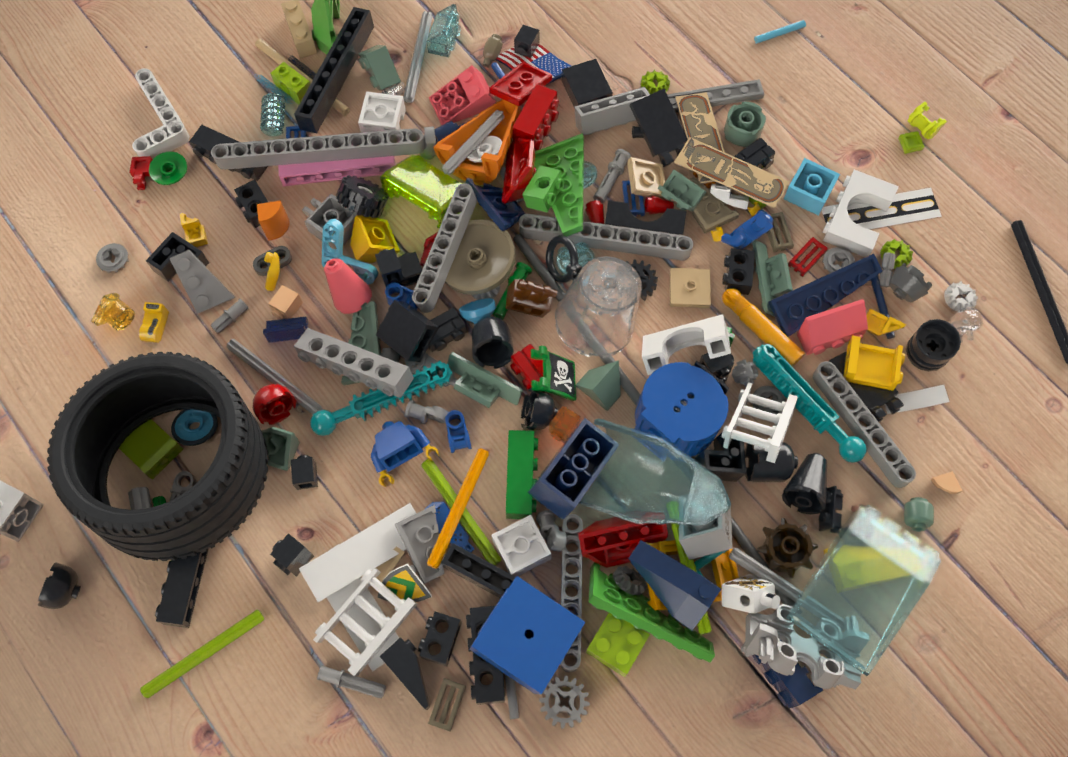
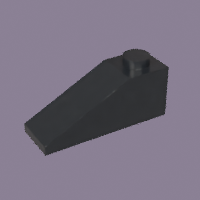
[380,637,430,710]

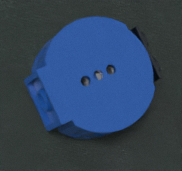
[633,361,729,460]

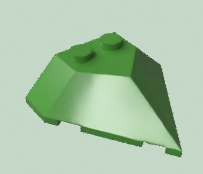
[311,0,340,55]

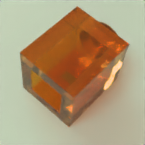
[549,406,581,442]

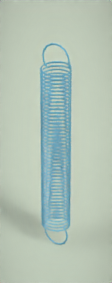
[254,74,293,104]

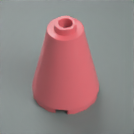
[324,259,372,314]

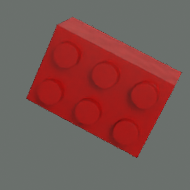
[512,84,559,151]

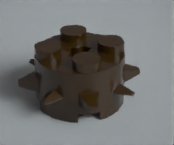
[757,518,818,579]

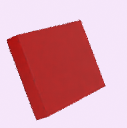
[489,62,552,107]

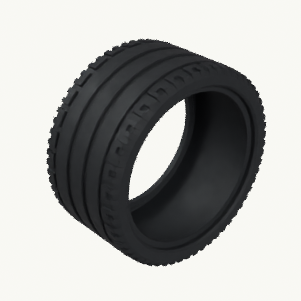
[47,352,269,561]

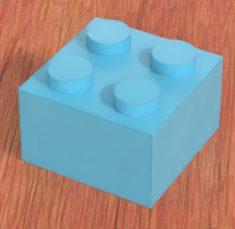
[784,158,840,216]

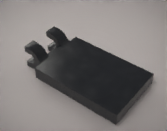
[629,89,688,167]
[829,352,904,422]

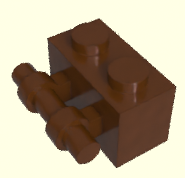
[506,279,557,318]

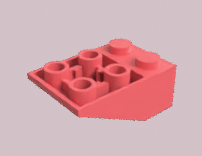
[429,65,496,125]

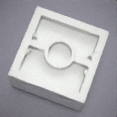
[358,91,406,133]
[491,515,551,577]

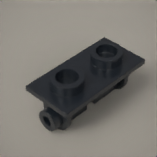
[818,486,843,533]

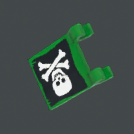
[531,345,576,401]

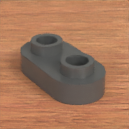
[253,246,292,276]

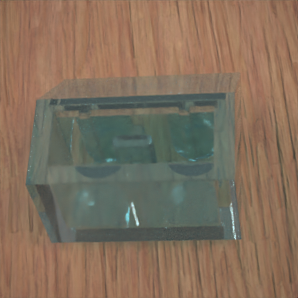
[426,4,461,57]

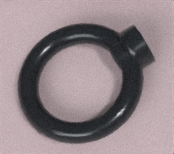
[546,235,584,283]

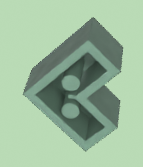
[358,45,401,90]

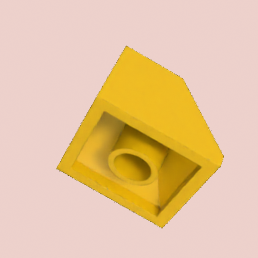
[350,215,400,263]

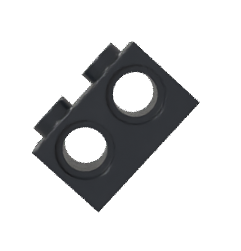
[234,179,268,228]
[722,248,755,295]
[418,612,462,667]

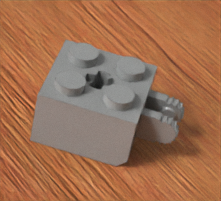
[302,194,357,250]

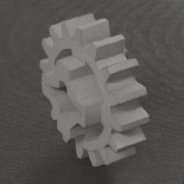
[539,676,590,729]

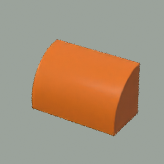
[257,200,290,241]

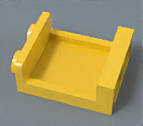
[843,335,905,391]

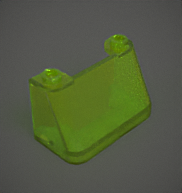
[380,154,468,228]

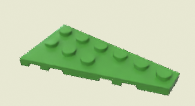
[535,133,584,237]
[589,562,715,663]

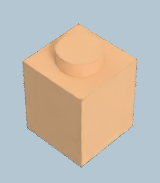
[268,285,303,321]

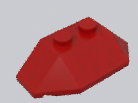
[502,137,536,203]
[578,512,668,568]

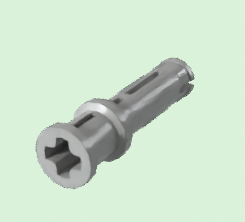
[593,149,631,203]

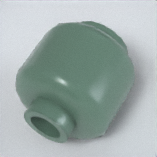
[904,497,934,532]

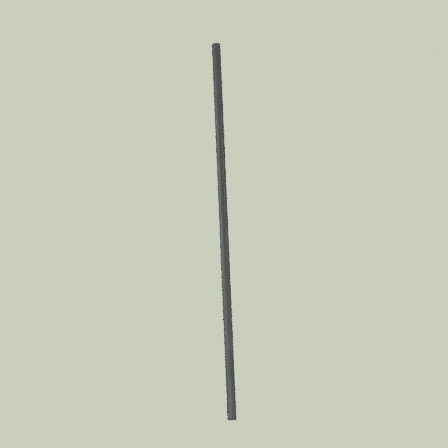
[513,234,803,618]

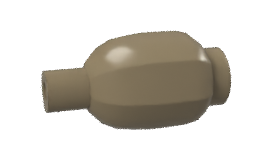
[483,34,503,68]

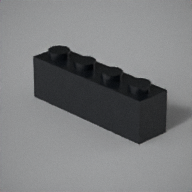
[189,124,268,181]
[441,543,515,598]
[155,548,209,628]

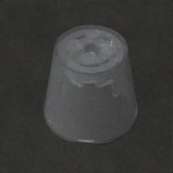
[555,256,642,358]

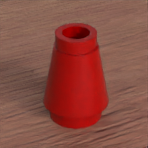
[644,195,674,215]
[585,200,605,224]

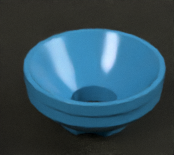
[459,298,496,324]

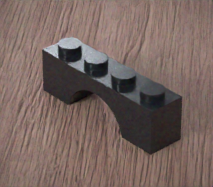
[605,200,687,235]

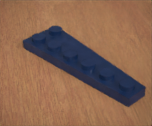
[768,254,883,337]

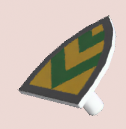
[378,564,432,602]

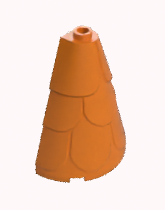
[433,99,522,185]

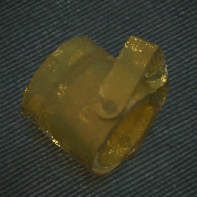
[91,293,135,331]

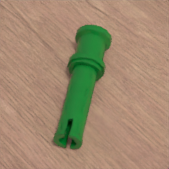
[492,262,532,320]

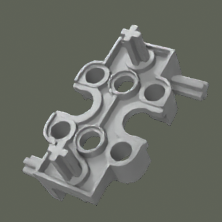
[740,604,869,690]

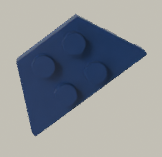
[465,178,526,231]

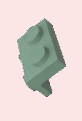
[658,170,706,211]

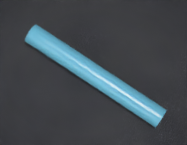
[754,20,806,44]

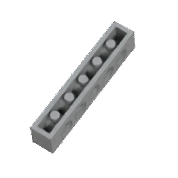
[294,328,414,398]

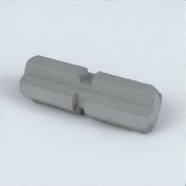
[879,252,896,287]

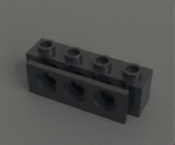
[466,606,505,705]

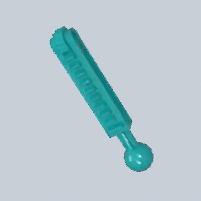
[752,344,867,463]
[310,361,453,436]

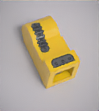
[139,302,169,343]

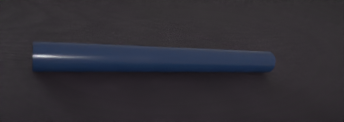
[871,275,895,339]

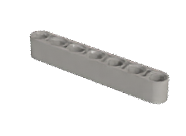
[412,183,477,313]
[813,361,916,488]
[560,514,583,673]

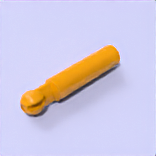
[722,288,805,367]

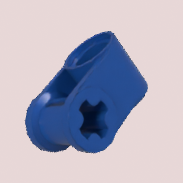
[385,283,425,310]
[445,410,472,453]

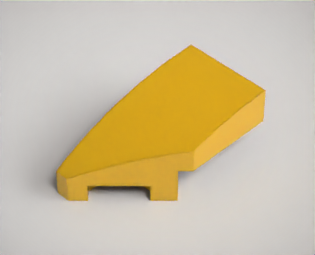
[180,213,208,247]
[866,309,906,336]

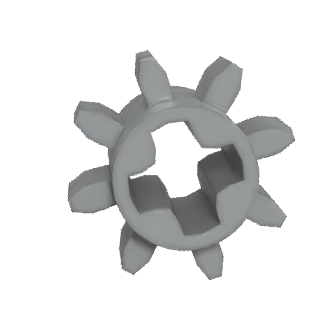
[732,359,758,387]

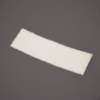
[885,385,950,414]

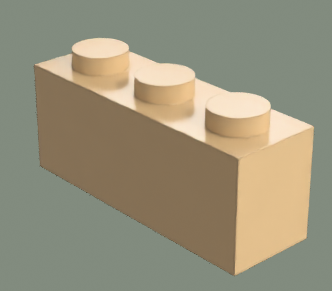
[281,0,317,59]

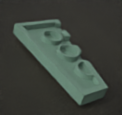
[341,301,381,386]

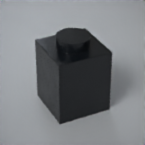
[514,25,540,58]
[291,455,318,490]

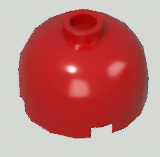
[253,384,297,425]

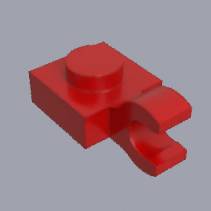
[129,156,153,190]

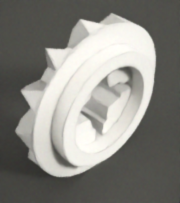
[944,281,978,312]

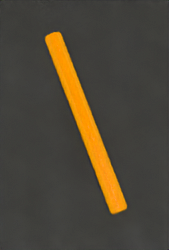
[427,448,489,569]

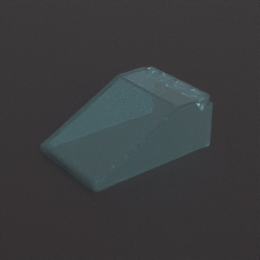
[786,504,942,676]

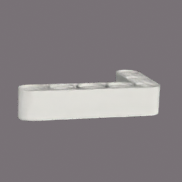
[132,68,190,159]

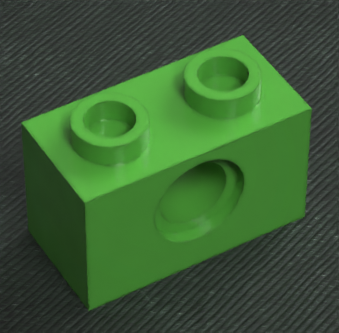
[522,166,564,212]

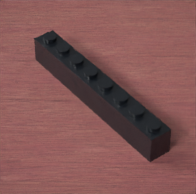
[294,7,374,134]

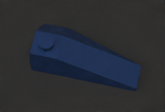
[628,540,721,631]

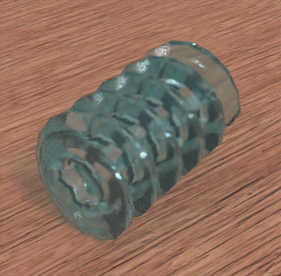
[260,93,286,136]

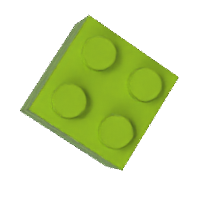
[586,613,650,677]

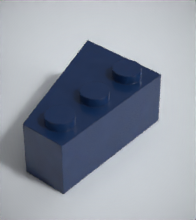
[752,639,824,709]

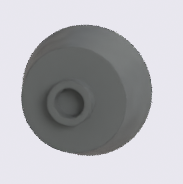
[889,263,932,303]

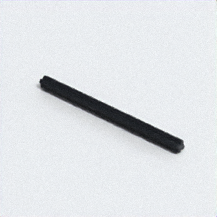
[1011,220,1068,364]

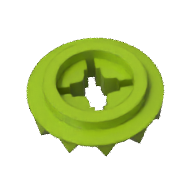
[641,69,670,95]
[880,239,913,269]

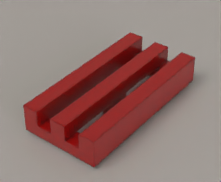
[788,237,828,277]

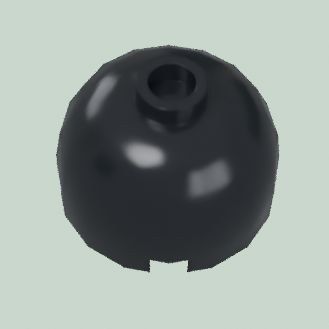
[521,388,557,431]
[38,562,81,609]

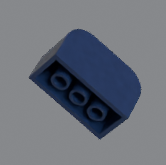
[528,418,620,520]

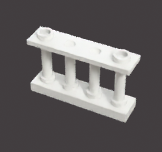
[722,382,798,463]
[313,568,418,676]

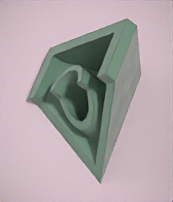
[576,360,621,411]
[262,427,300,471]

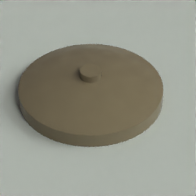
[437,220,516,295]

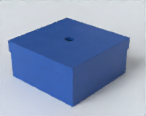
[469,576,585,695]

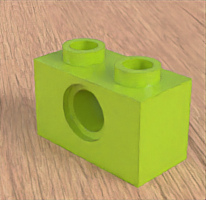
[270,62,310,104]

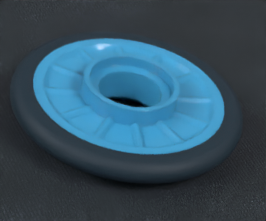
[171,409,218,446]

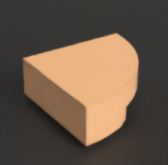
[931,471,962,494]

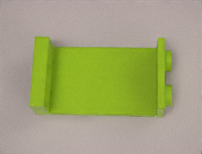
[119,419,183,480]

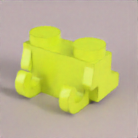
[907,102,947,139]

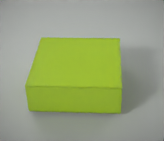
[898,131,925,154]

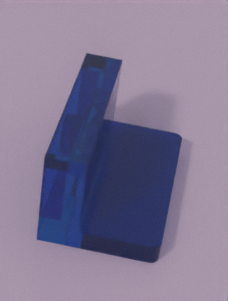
[263,317,308,343]

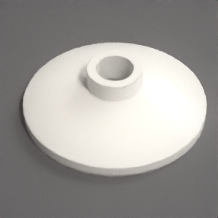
[467,136,502,162]

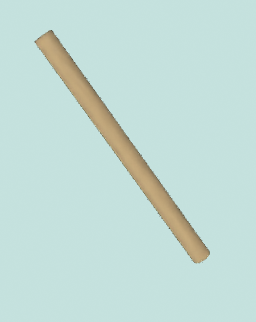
[255,39,350,116]

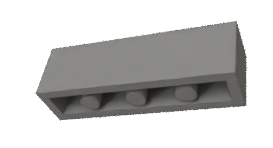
[574,87,650,135]

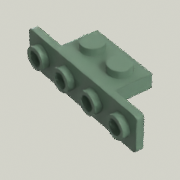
[752,240,793,317]
[447,352,523,408]

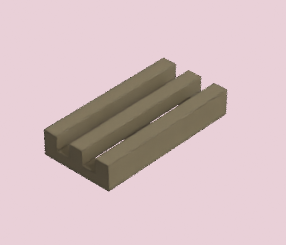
[767,212,794,252]
[428,678,466,732]

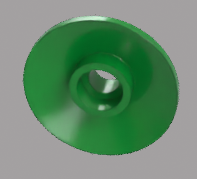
[149,151,188,185]

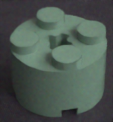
[724,101,766,148]

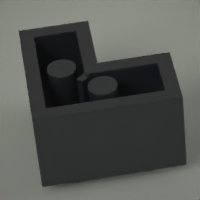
[146,232,209,282]
[375,248,422,287]
[695,432,747,482]

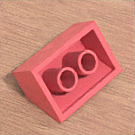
[797,299,868,355]

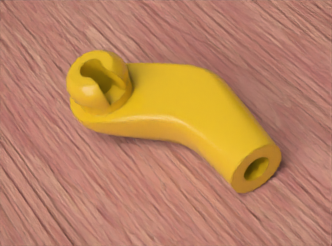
[264,252,280,291]

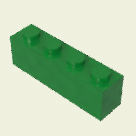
[506,430,538,519]

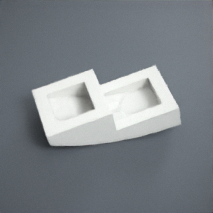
[710,184,749,209]

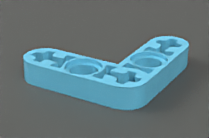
[322,219,378,284]

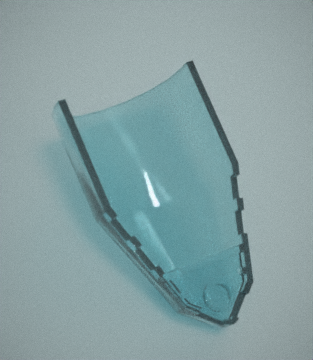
[578,418,731,525]

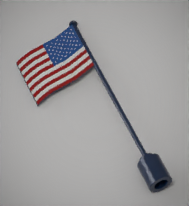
[435,44,574,145]

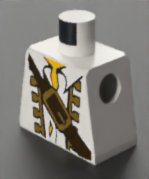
[722,574,780,613]

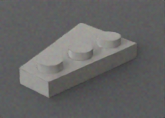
[170,250,235,314]
[395,505,444,584]

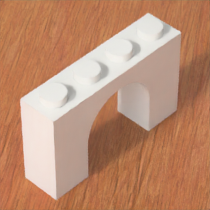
[822,170,899,257]
[642,314,731,375]

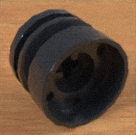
[906,319,961,372]

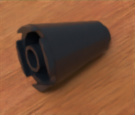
[782,453,827,515]

